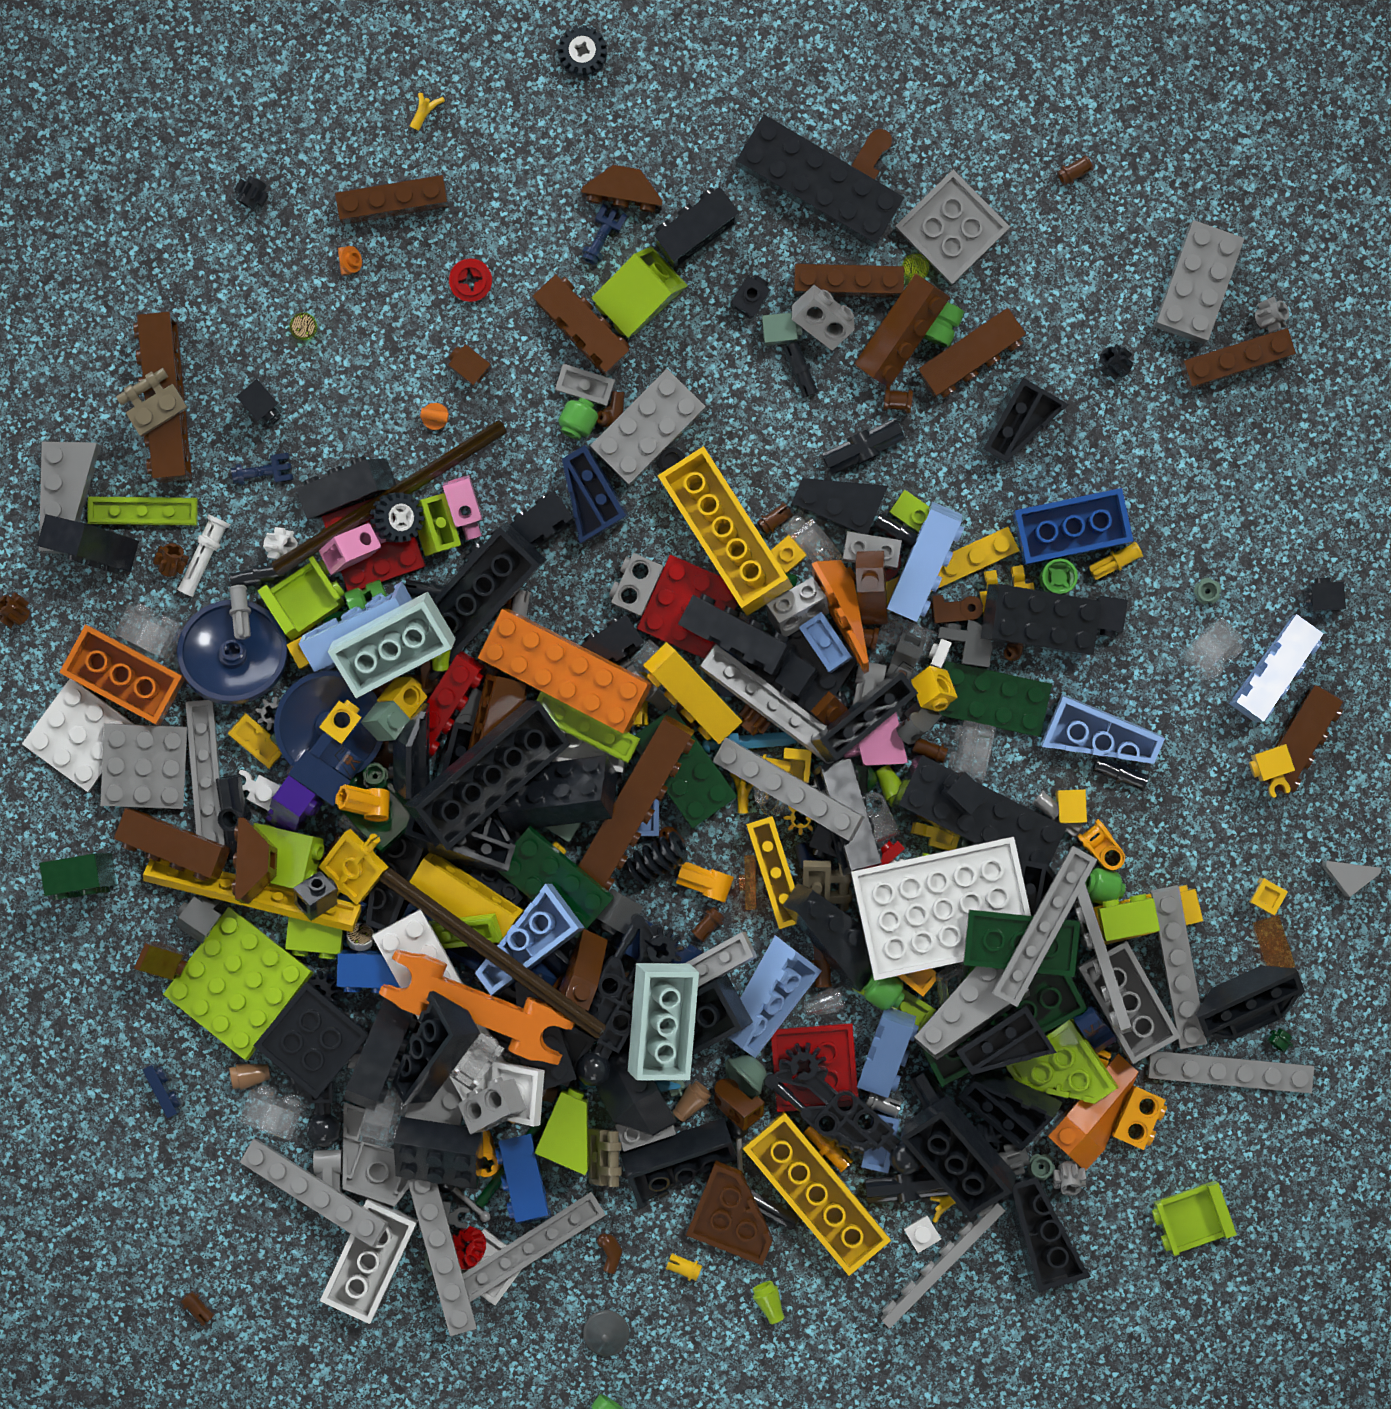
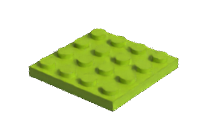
[163,907,314,1061]

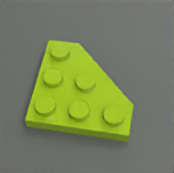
[1006,1019,1119,1104]

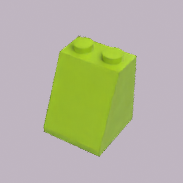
[591,246,688,338]
[535,1086,589,1175]

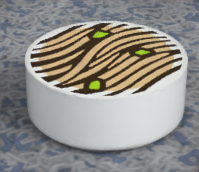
[346,923,374,951]

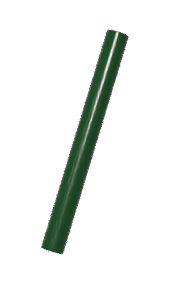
[475,1114,549,1208]

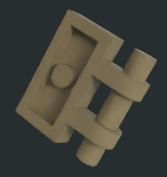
[116,368,188,437]
[803,860,852,912]
[588,1128,622,1187]

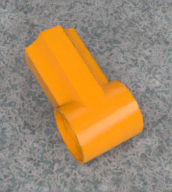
[335,784,390,822]
[676,862,734,903]

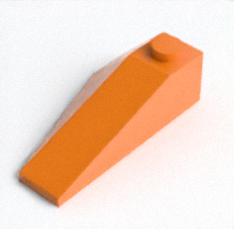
[812,560,869,674]
[1045,1053,1138,1171]

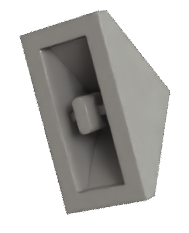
[1322,861,1381,897]

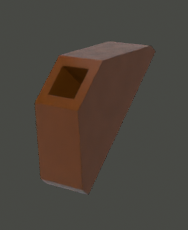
[581,165,663,213]
[232,817,278,904]

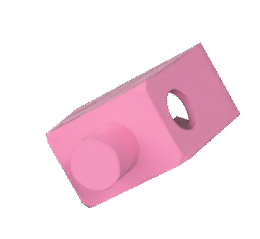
[443,475,482,540]
[319,523,386,575]
[844,712,908,766]

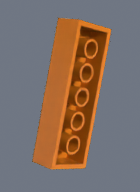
[478,609,653,733]

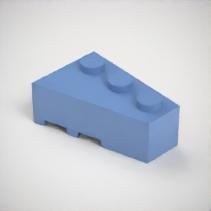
[857,1008,919,1098]

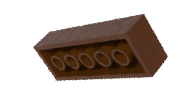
[133,311,193,484]

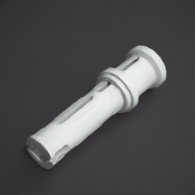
[177,514,231,597]

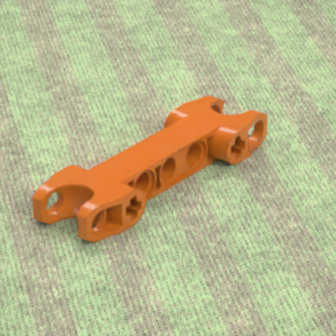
[379,949,575,1065]

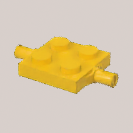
[319,829,389,905]

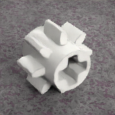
[263,527,298,560]

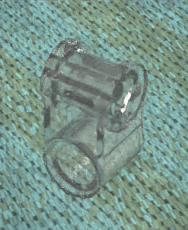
[865,792,901,844]

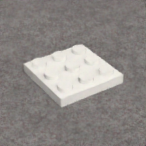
[22,679,134,792]

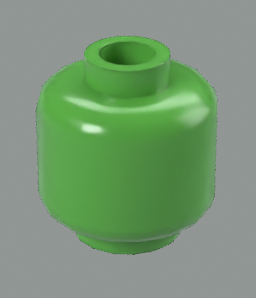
[558,398,598,440]
[1085,868,1125,905]
[863,973,905,1011]

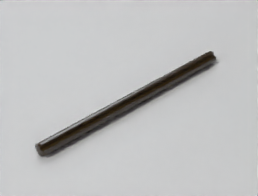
[271,420,507,576]
[380,868,606,1039]

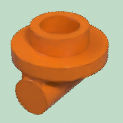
[338,246,362,276]
[420,403,449,430]

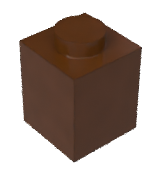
[448,344,492,388]

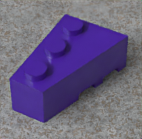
[265,775,324,832]

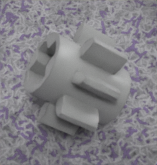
[1255,297,1289,333]
[255,697,279,731]
[1053,1161,1087,1196]

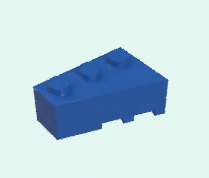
[495,1134,552,1225]

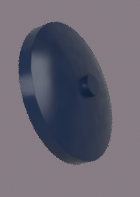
[177,600,288,705]
[274,671,383,778]

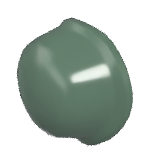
[725,1055,767,1099]

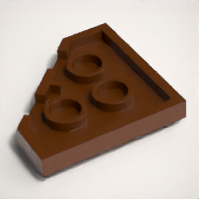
[686,1161,773,1265]

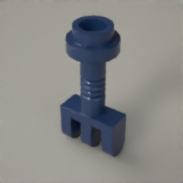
[582,203,628,265]
[231,453,294,486]

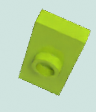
[889,490,930,533]

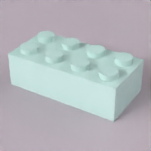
[328,592,455,698]
[628,963,699,1080]

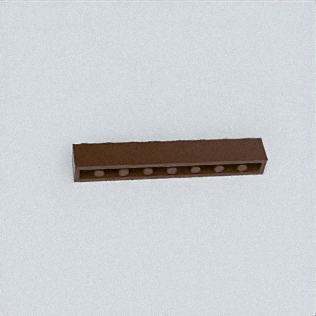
[579,714,695,891]

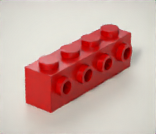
[427,651,485,757]

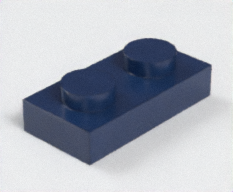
[143,1063,182,1119]

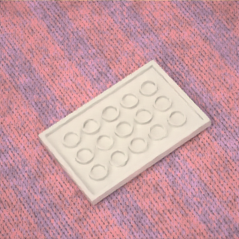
[851,837,1031,980]

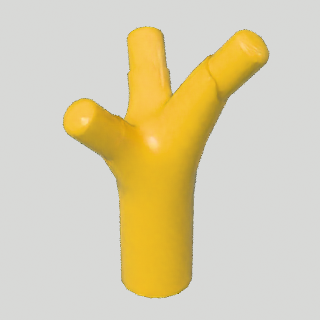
[409,93,445,131]
[730,772,754,814]
[930,1195,955,1223]

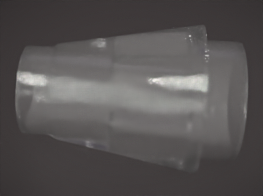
[804,987,846,1017]

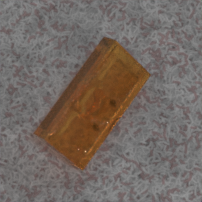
[739,855,756,910]
[1252,914,1296,968]

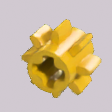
[783,806,813,835]

